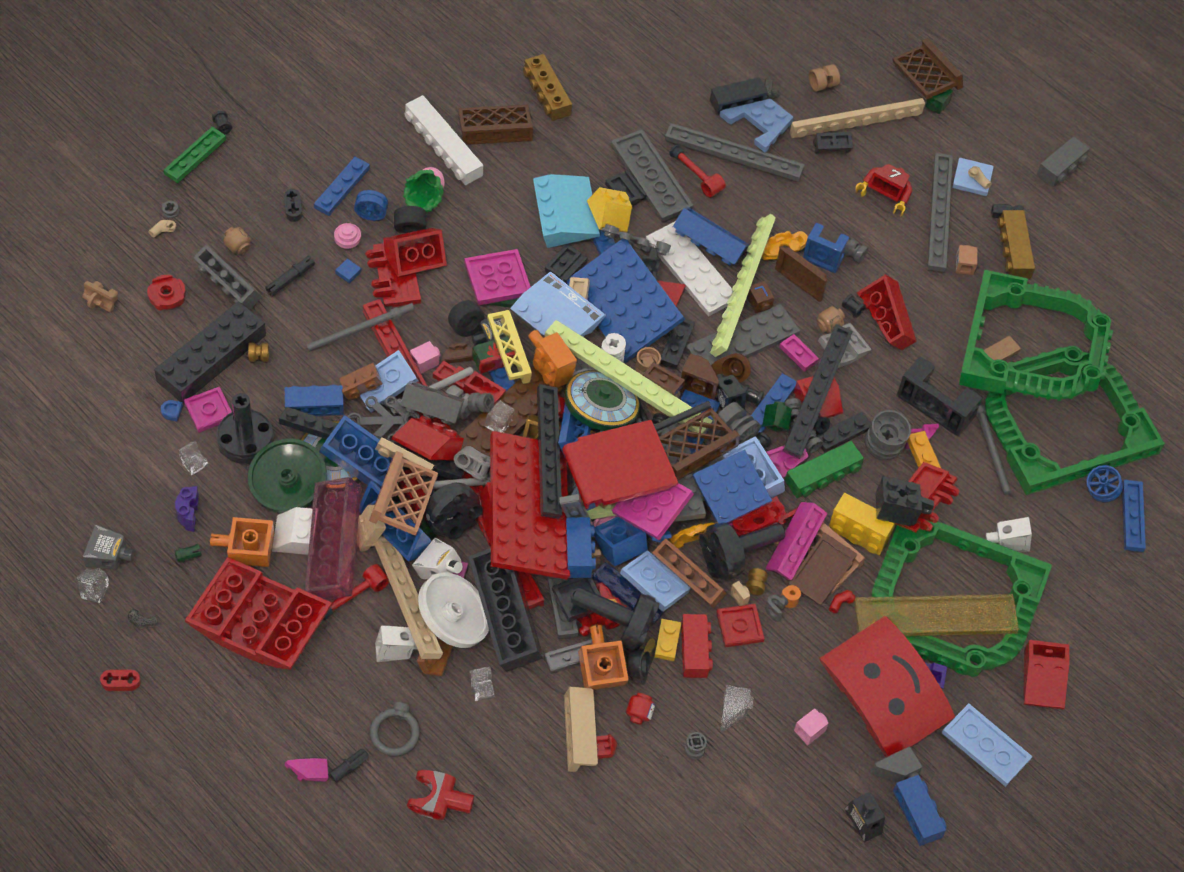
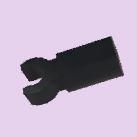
[991,204,1024,217]

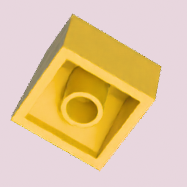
[587,187,632,233]

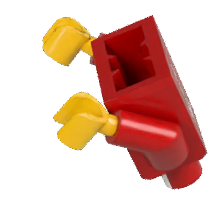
[856,164,912,217]

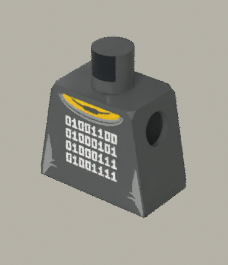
[83,525,135,569]

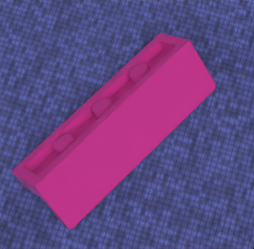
[766,502,827,580]

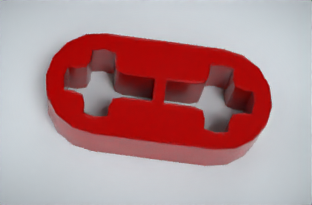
[100,670,141,691]

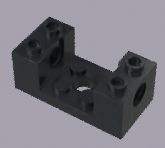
[896,356,982,437]

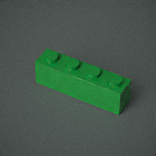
[785,441,864,498]

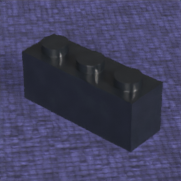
[710,77,768,115]

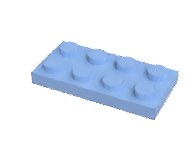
[942,703,1033,787]

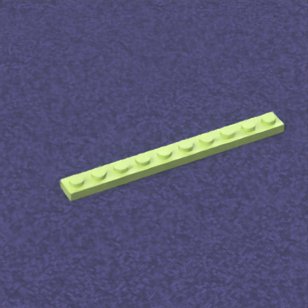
[710,213,776,357]
[544,320,713,434]

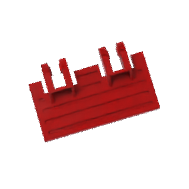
[365,243,421,307]
[895,462,960,532]

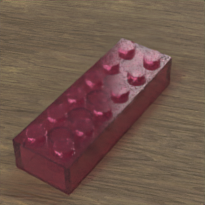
[305,477,361,600]

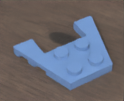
[720,99,793,153]

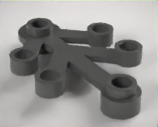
[602,224,671,256]
[347,396,420,440]

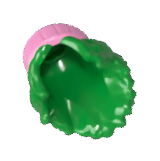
[403,167,445,214]

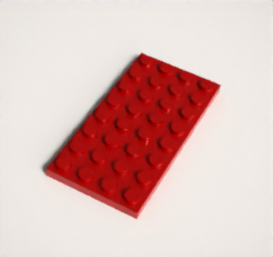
[490,431,570,580]

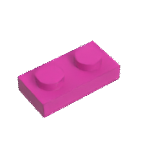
[779,334,819,372]

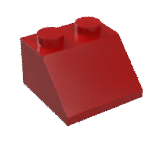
[794,376,843,418]

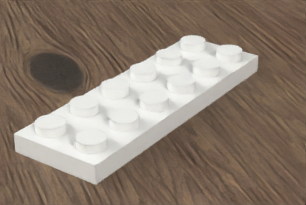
[646,221,733,317]

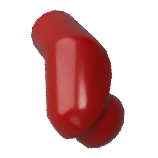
[829,590,856,614]
[577,616,593,637]

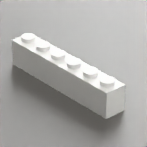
[404,95,483,185]

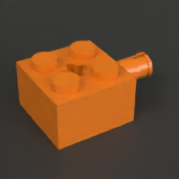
[528,330,577,388]
[210,517,274,567]
[578,625,629,690]

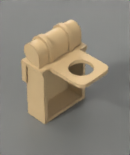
[353,505,386,551]

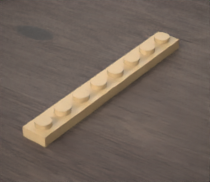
[790,98,925,138]
[375,536,443,659]

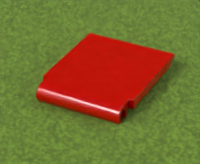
[562,420,678,509]

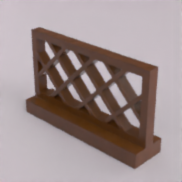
[892,38,963,99]
[458,104,533,145]
[659,408,740,481]

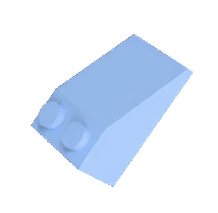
[722,436,785,498]

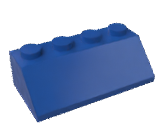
[673,207,750,265]
[319,415,404,489]
[358,481,431,562]

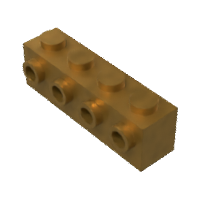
[523,54,572,121]
[997,210,1035,279]

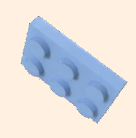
[360,350,419,412]
[620,550,690,611]

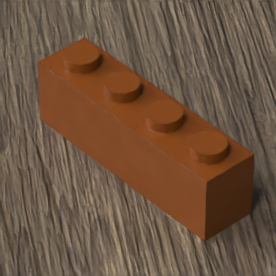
[652,538,726,609]

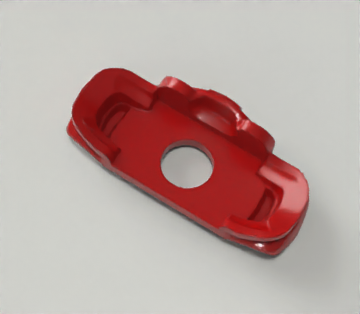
[732,501,787,536]

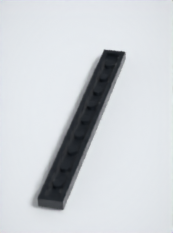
[279,407,466,480]

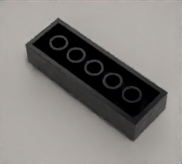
[154,301,266,404]
[468,548,544,672]

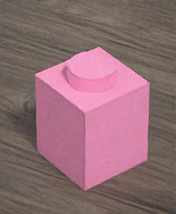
[410,341,441,373]
[794,708,829,745]

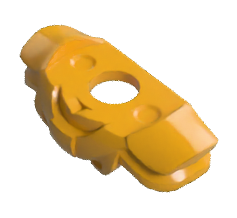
[761,231,808,260]
[669,523,716,549]

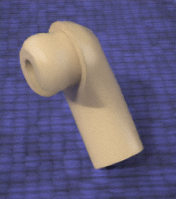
[968,166,992,189]
[148,220,176,238]

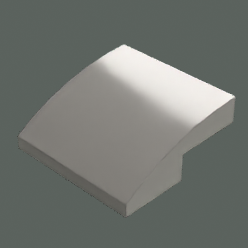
[818,323,872,368]

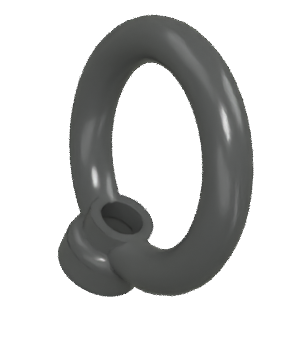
[370,702,420,756]

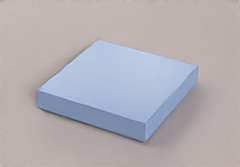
[952,158,994,196]

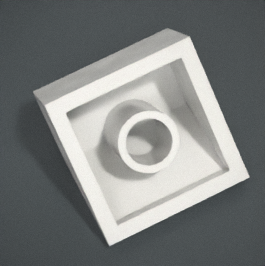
[272,507,317,555]

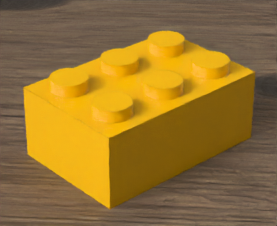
[829,493,895,556]

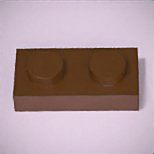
[643,362,685,396]

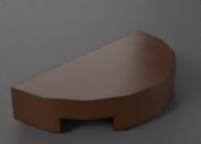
[442,343,474,364]

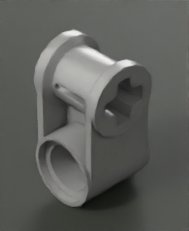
[454,446,490,480]

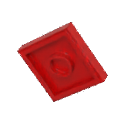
[716,604,765,648]

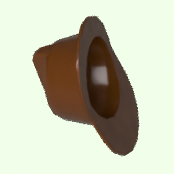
[711,353,751,383]

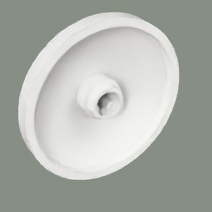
[418,572,489,648]

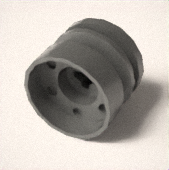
[709,402,761,445]
[865,410,911,460]

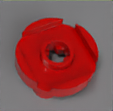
[147,275,186,310]

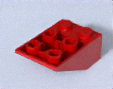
[1024,640,1069,709]

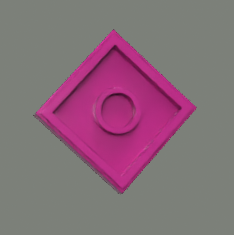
[184,386,232,433]

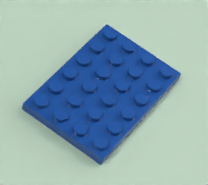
[567,239,685,363]

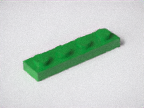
[164,127,226,183]

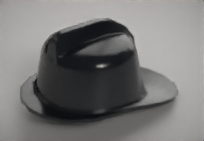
[625,638,655,684]

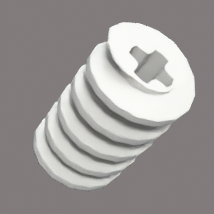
[601,333,626,363]

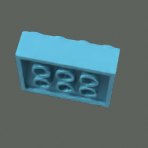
[533,174,600,248]

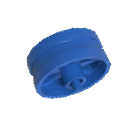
[354,190,388,221]
[1086,465,1123,502]

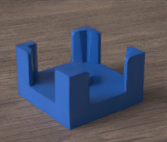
[803,223,849,273]

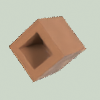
[956,245,977,275]

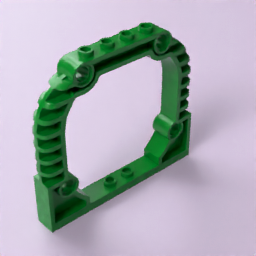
[959,270,1113,401]
[985,346,1165,495]
[871,520,1052,677]

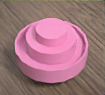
[334,223,361,249]

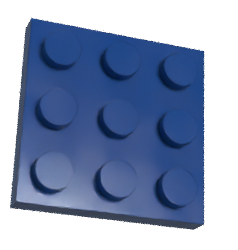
[692,449,772,524]

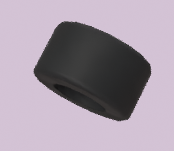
[394,206,427,233]
[448,300,485,337]

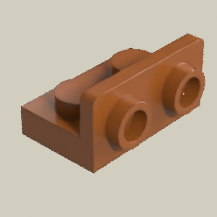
[339,363,383,400]
[417,635,453,676]

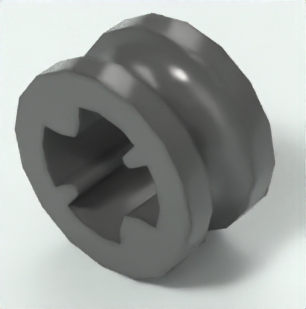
[162,200,179,218]

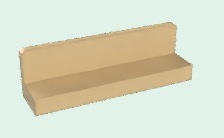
[564,687,598,772]

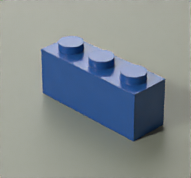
[285,385,344,416]
[566,517,596,578]
[893,775,946,846]

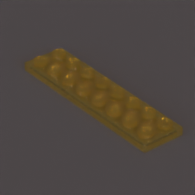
[854,594,1019,636]

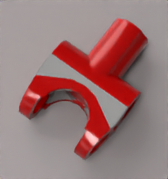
[407,770,474,820]

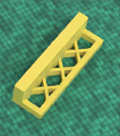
[487,310,532,384]

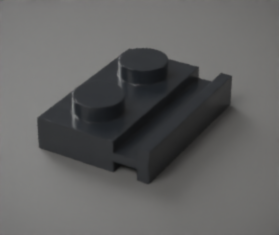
[605,170,647,205]
[545,244,588,284]

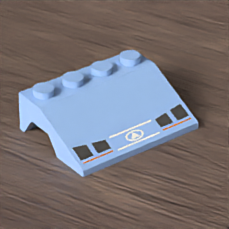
[510,271,606,337]

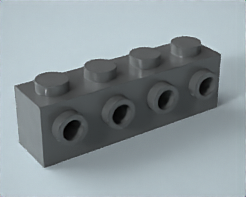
[193,244,262,310]

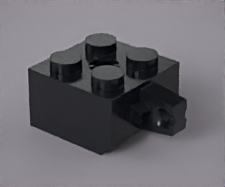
[875,476,934,526]

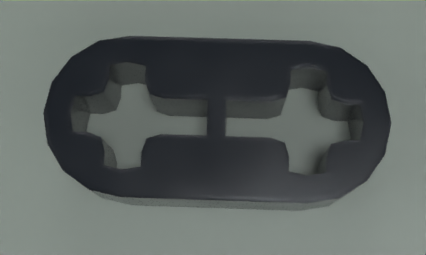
[284,189,302,222]

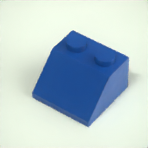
[594,517,648,566]

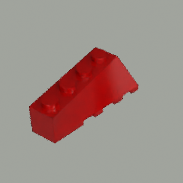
[857,274,917,350]

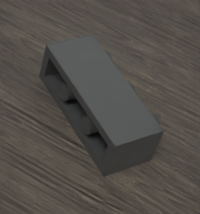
[1037,136,1090,187]
[400,381,465,425]

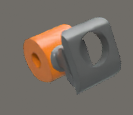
[765,585,801,622]

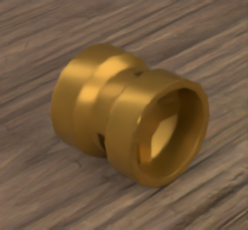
[248,343,269,362]
[746,568,768,595]

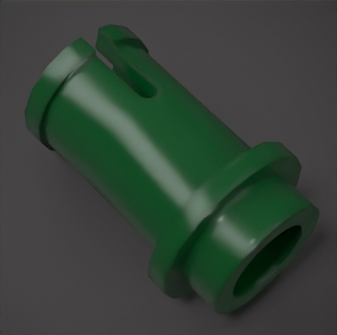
[175,544,202,563]

